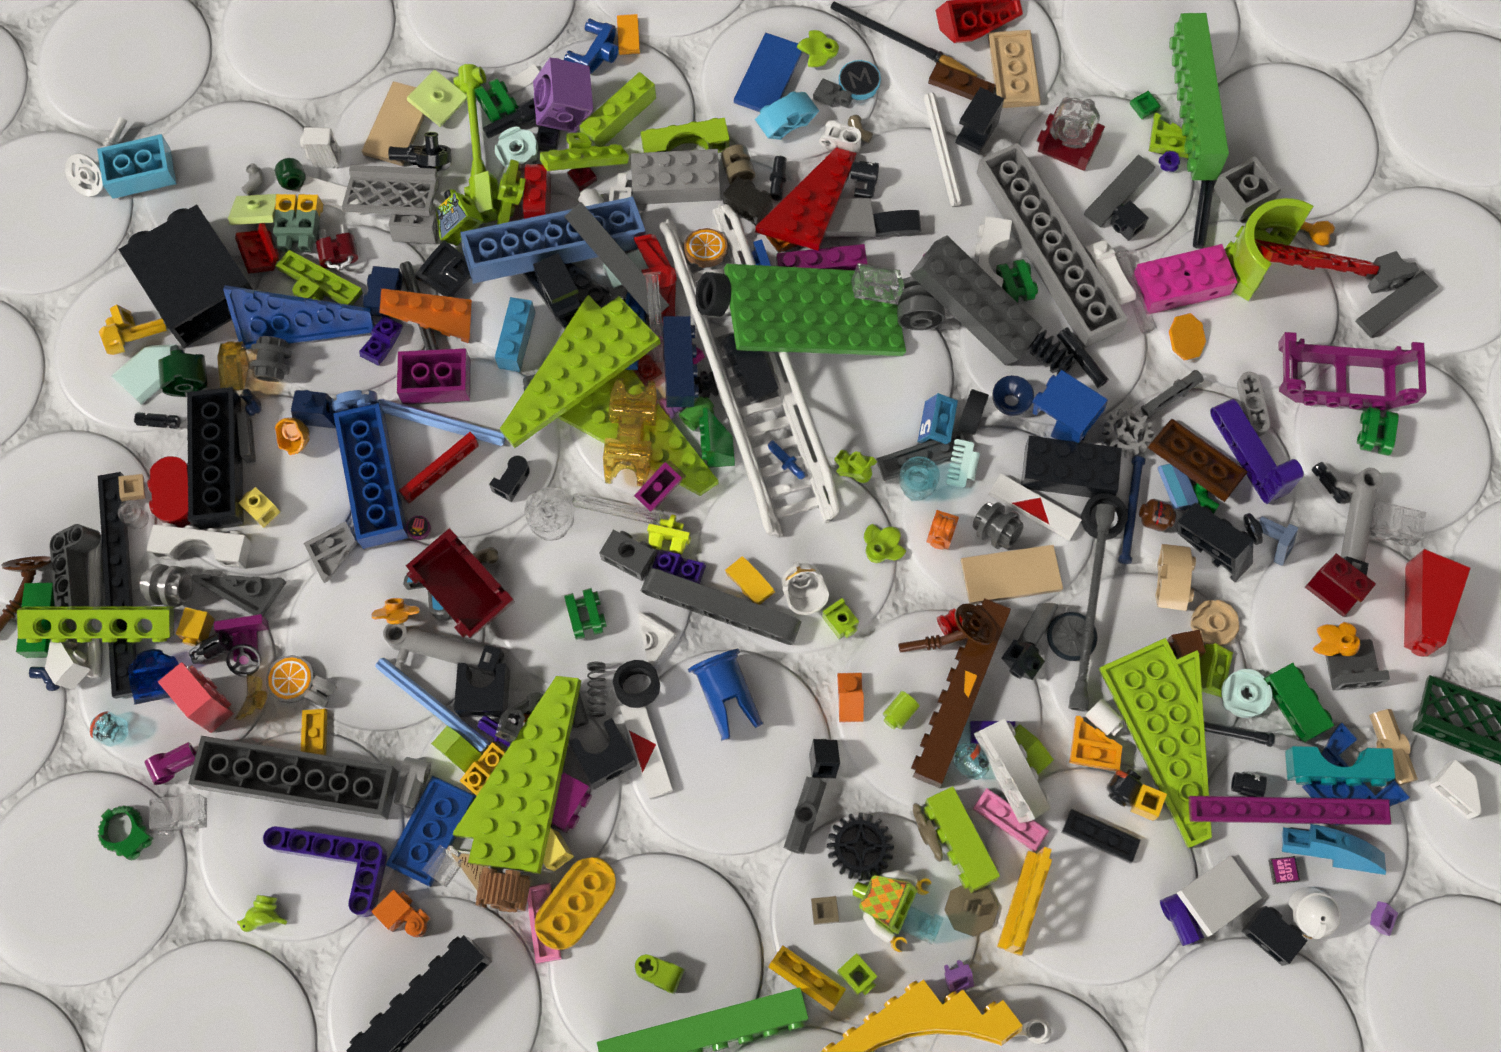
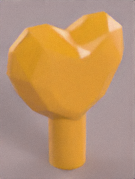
[1300,221,1335,246]

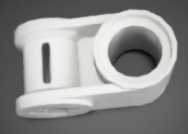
[819,120,861,154]

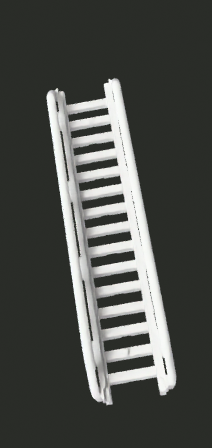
[660,204,839,538]

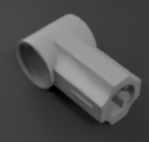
[394,757,431,809]

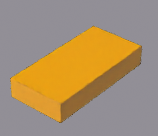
[617,14,640,55]

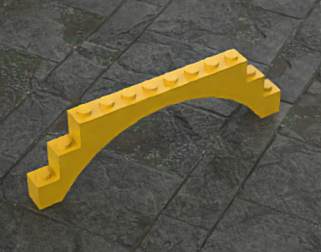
[821,979,1023,1052]

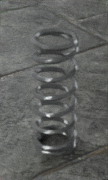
[587,661,606,717]

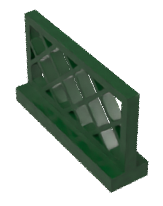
[1412,675,1501,765]

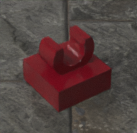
[567,167,597,192]

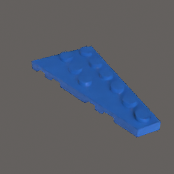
[223,285,375,350]

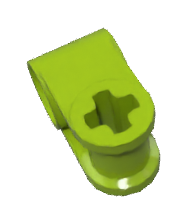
[635,954,685,994]

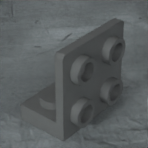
[1326,639,1390,691]

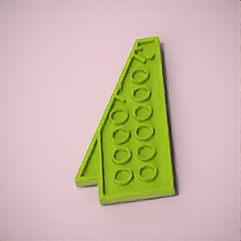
[500,296,661,448]
[558,370,719,496]
[1099,638,1212,848]

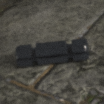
[134,412,181,429]
[1312,462,1349,504]

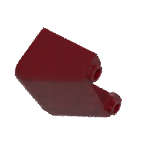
[406,528,515,638]

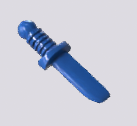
[768,440,805,479]

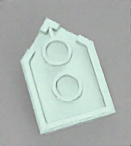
[112,344,178,405]

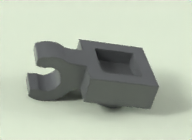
[813,78,852,108]

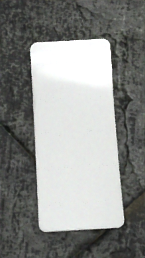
[503,64,540,94]

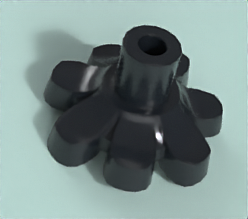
[694,371,719,398]

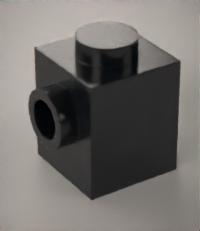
[1110,200,1149,241]
[809,739,840,779]

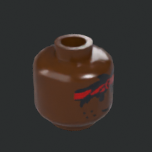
[1139,499,1176,532]

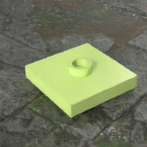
[407,69,467,127]
[228,194,276,225]

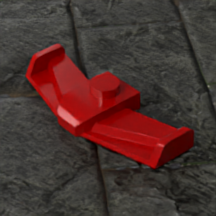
[634,234,677,325]

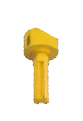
[99,318,167,355]

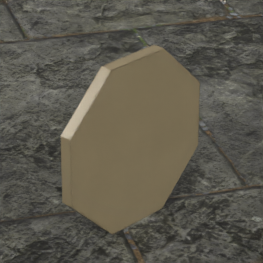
[944,885,998,937]

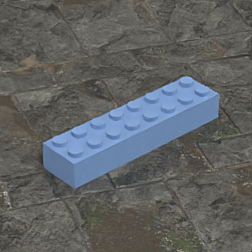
[460,197,646,284]

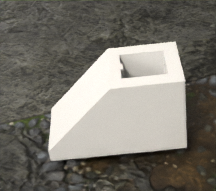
[45,639,91,690]

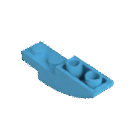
[1282,824,1386,875]

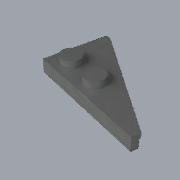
[192,574,287,616]

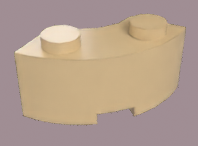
[1155,544,1196,611]

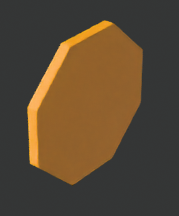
[1169,313,1206,361]

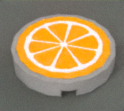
[266,655,315,704]

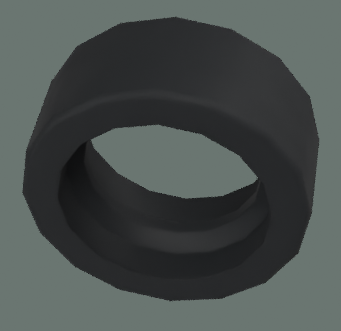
[695,272,731,317]
[958,389,989,435]
[1081,493,1128,540]
[613,660,660,708]

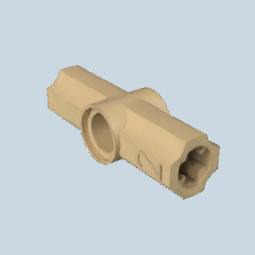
[1369,709,1418,785]

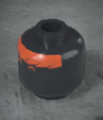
[1107,769,1143,807]

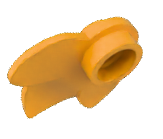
[371,598,420,624]
[1313,622,1360,656]

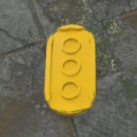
[535,857,616,950]

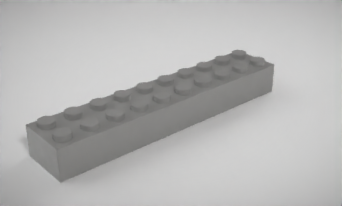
[976,143,1128,348]

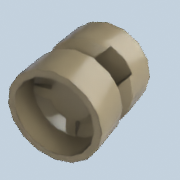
[721,145,755,186]

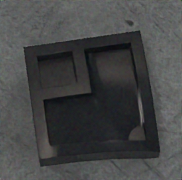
[415,240,471,297]

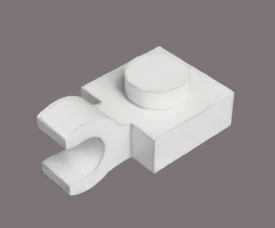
[609,173,632,201]

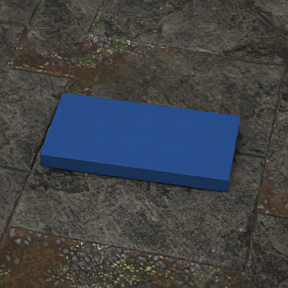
[734,32,803,112]
[386,775,476,887]

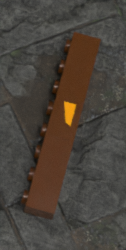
[911,598,1011,788]

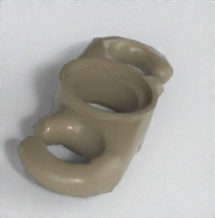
[913,803,943,862]

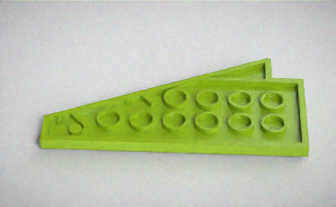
[453,676,582,874]

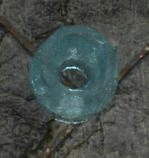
[899,456,940,501]

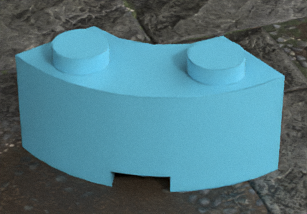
[755,91,819,140]

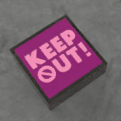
[1268,856,1300,885]

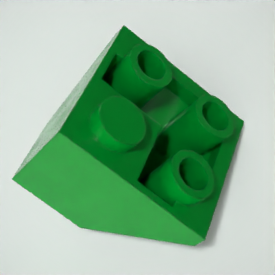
[699,408,735,468]

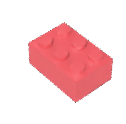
[158,662,234,733]

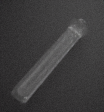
[1115,250,1154,334]
[643,272,664,363]
[572,493,664,526]

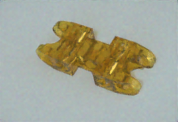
[603,378,658,486]

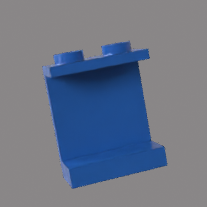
[1032,370,1108,443]

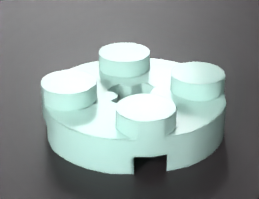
[495,127,539,169]
[1221,669,1272,718]

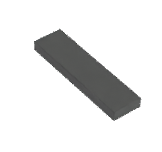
[1084,154,1155,228]
[1355,271,1438,338]
[876,431,966,481]

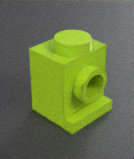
[822,598,859,640]
[837,953,877,995]

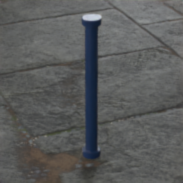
[1118,456,1146,564]

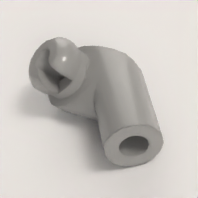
[241,163,262,196]

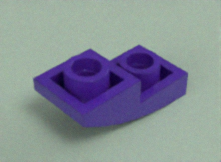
[359,316,403,366]
[652,549,706,584]

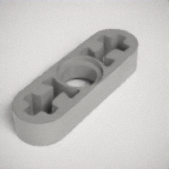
[1237,372,1270,436]

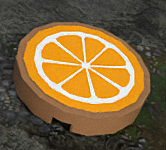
[684,228,728,268]

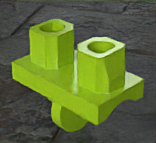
[834,450,877,483]

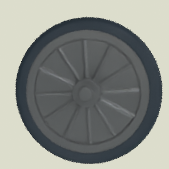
[1047,612,1098,661]

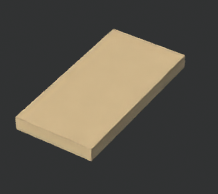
[988,30,1041,108]
[362,81,425,166]
[960,545,1063,605]

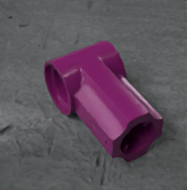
[144,742,196,785]

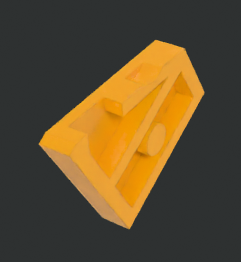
[1069,716,1122,771]

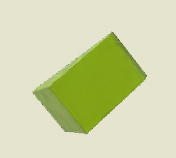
[431,725,482,773]

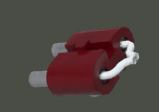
[316,224,358,271]

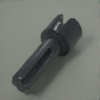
[483,98,536,139]

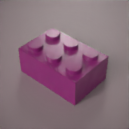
[397,348,471,404]

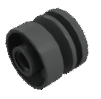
[896,276,945,330]

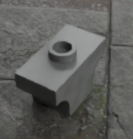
[1367,251,1419,294]

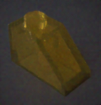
[217,341,249,391]

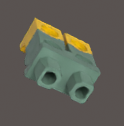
[273,194,323,252]

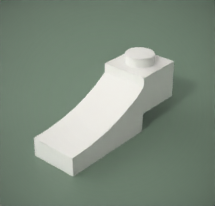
[1085,240,1136,305]

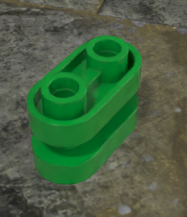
[474,78,518,123]
[996,259,1038,303]
[1357,407,1399,456]
[564,588,607,640]

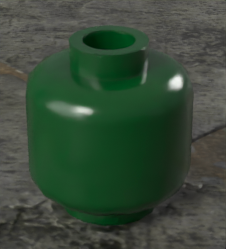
[274,158,306,190]

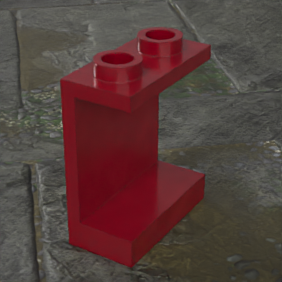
[1036,107,1105,171]
[1305,553,1376,617]

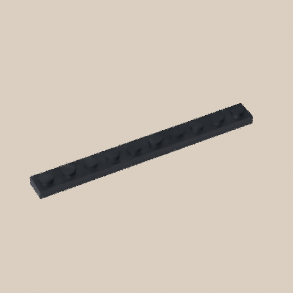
[98,472,139,699]

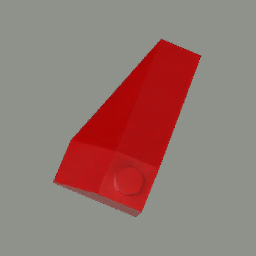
[935,0,1023,43]

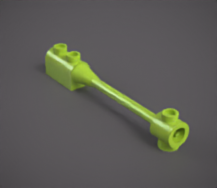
[453,64,500,223]

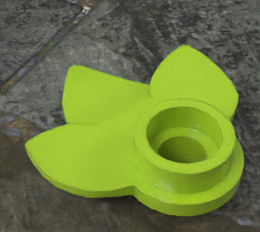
[797,30,839,67]
[863,524,906,563]

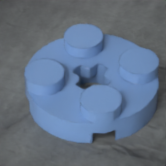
[331,390,379,412]

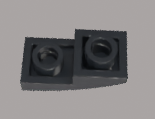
[873,210,921,237]

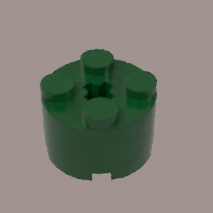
[158,350,207,397]

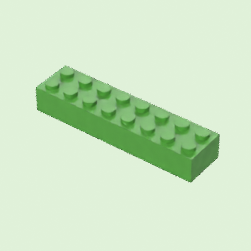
[1169,13,1229,181]
[597,987,808,1052]

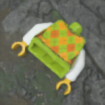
[853,870,932,952]

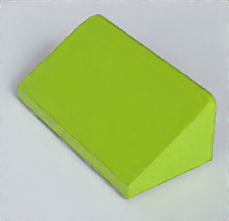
[1200,643,1233,697]

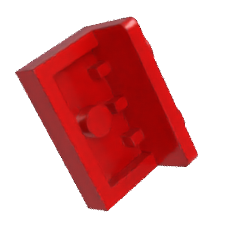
[235,223,279,274]

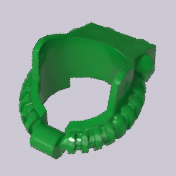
[98,805,154,861]

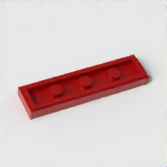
[399,432,479,504]

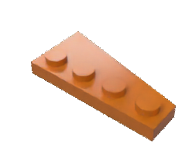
[379,289,472,343]

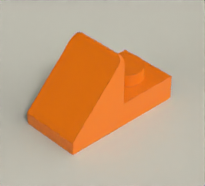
[837,673,864,722]

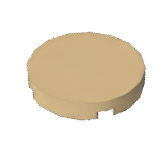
[1190,600,1240,646]

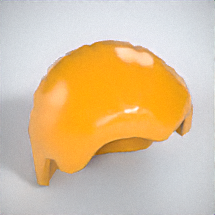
[275,417,310,455]

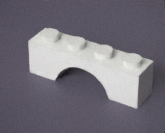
[975,216,1012,287]
[147,523,251,569]

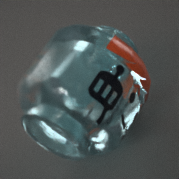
[90,711,128,747]
[953,743,989,780]

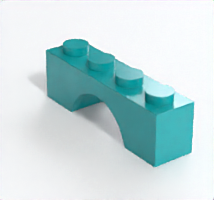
[1285,746,1395,787]

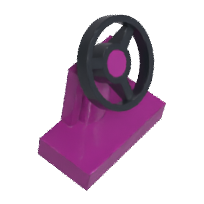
[214,614,269,677]

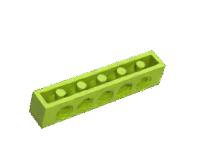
[17,606,174,643]

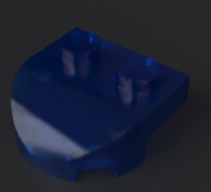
[128,649,179,705]

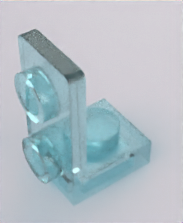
[901,906,944,945]

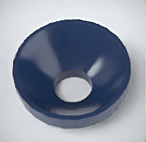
[992,375,1034,416]

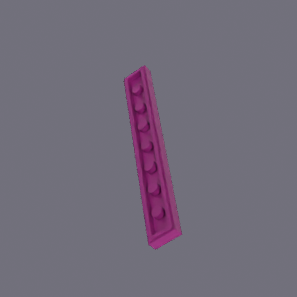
[1188,796,1391,825]

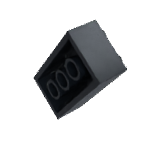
[1021,436,1122,498]

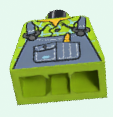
[436,189,484,246]

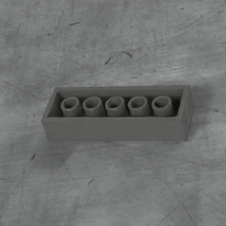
[910,235,1043,365]

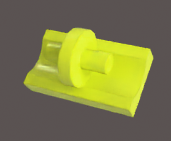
[647,514,691,555]

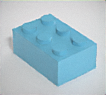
[97,134,177,199]

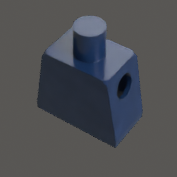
[291,390,337,428]

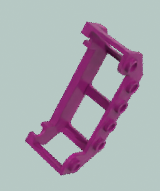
[1278,332,1427,411]

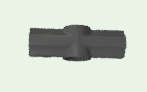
[783,776,827,855]

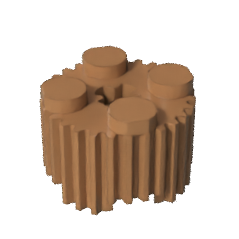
[475,868,530,913]

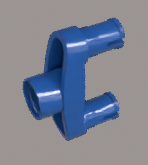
[564,18,619,74]

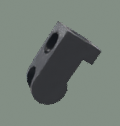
[489,456,530,502]

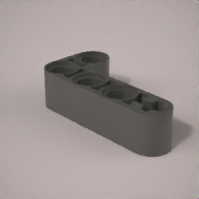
[50,524,101,621]

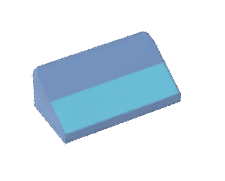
[1158,464,1198,511]

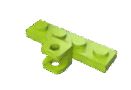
[540,132,629,171]
[497,159,525,225]
[276,250,363,306]

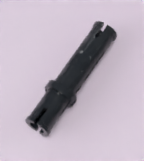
[1057,327,1109,388]

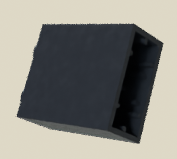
[118,204,253,348]

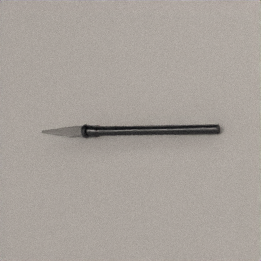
[1204,722,1322,751]

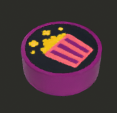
[406,515,431,540]

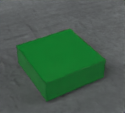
[1130,90,1161,119]

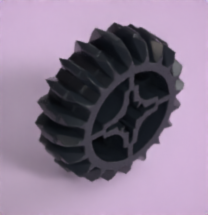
[827,813,894,881]

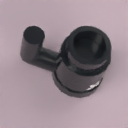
[851,161,879,198]
[1231,772,1267,797]

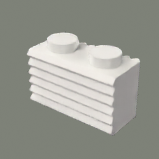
[300,127,341,169]

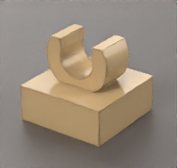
[118,474,146,501]

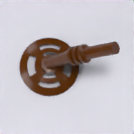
[0,556,51,632]
[898,604,997,653]

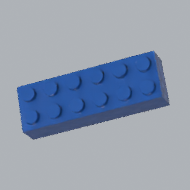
[333,403,409,549]

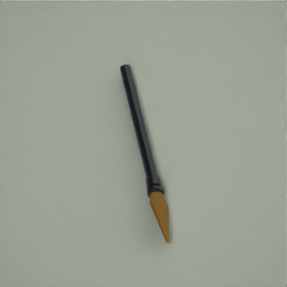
[830,1,978,77]

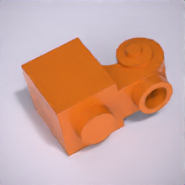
[926,510,959,550]
[371,889,431,938]

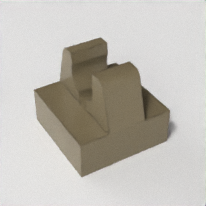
[811,896,839,925]

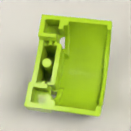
[1225,198,1314,301]

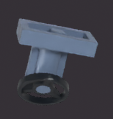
[1243,513,1298,566]

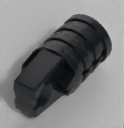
[189,631,233,664]

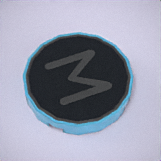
[838,60,881,100]

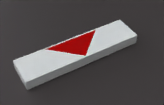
[988,474,1082,541]
[620,705,673,799]

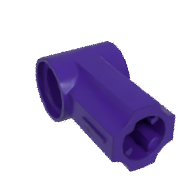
[1160,893,1204,946]

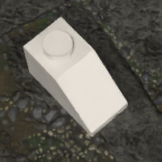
[1429,760,1482,819]

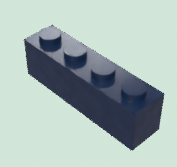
[663,316,699,408]

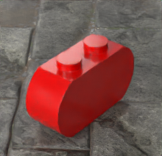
[523,164,551,219]
[147,456,191,528]

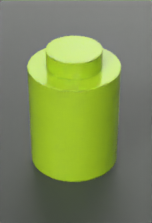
[883,691,920,729]

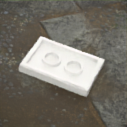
[1177,855,1262,936]

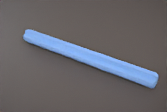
[378,399,506,446]
[375,658,490,752]

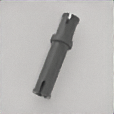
[1141,370,1204,419]

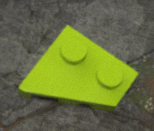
[1148,113,1188,158]

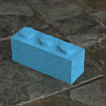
[495,297,536,372]

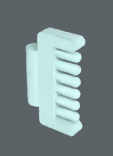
[946,439,980,488]

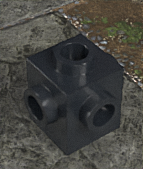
[1001,639,1045,680]

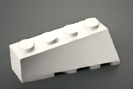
[974,718,1051,823]

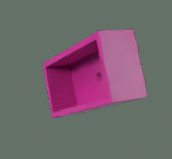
[1132,244,1237,315]

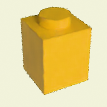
[176,607,215,647]
[1130,784,1167,821]

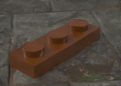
[928,62,996,100]

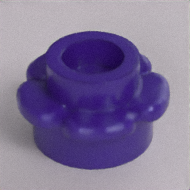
[1159,151,1180,172]

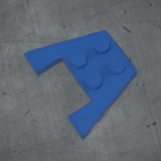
[1302,723,1410,826]

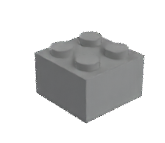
[1213,156,1281,222]

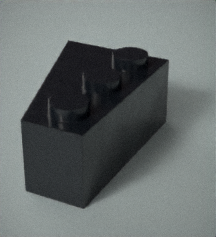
[720,334,779,402]
[1177,503,1254,582]

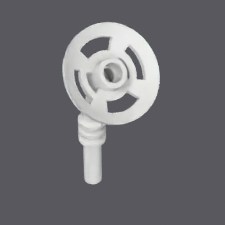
[65,117,127,196]

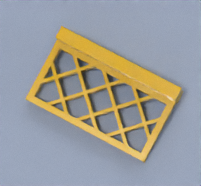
[997,846,1052,956]

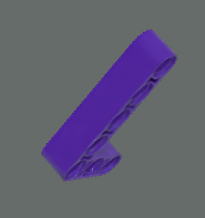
[1210,399,1304,504]
[263,826,388,917]

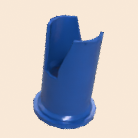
[688,648,764,741]

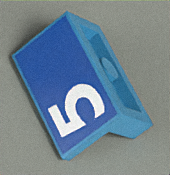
[917,393,958,444]

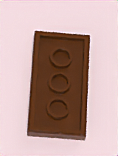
[1148,419,1248,502]

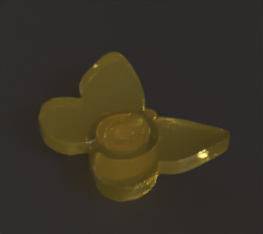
[234,674,267,720]

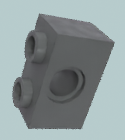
[599,529,656,581]

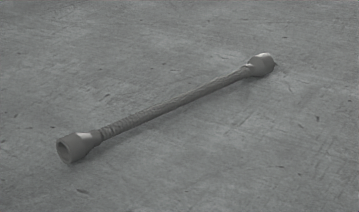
[1068,504,1116,712]

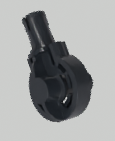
[388,132,452,172]

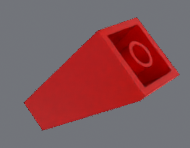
[1404,549,1471,657]

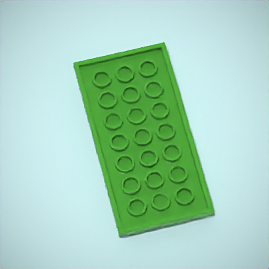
[724,263,906,356]

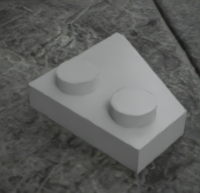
[304,521,358,583]

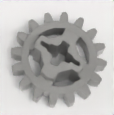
[1102,408,1154,458]

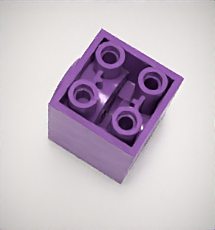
[533,57,593,133]

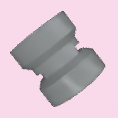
[304,676,337,708]

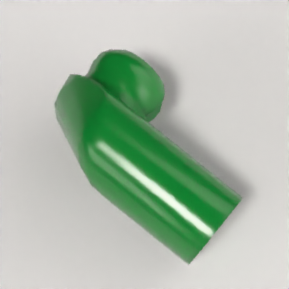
[1193,483,1220,514]

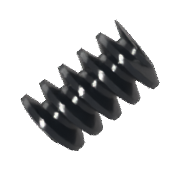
[1027,330,1075,375]

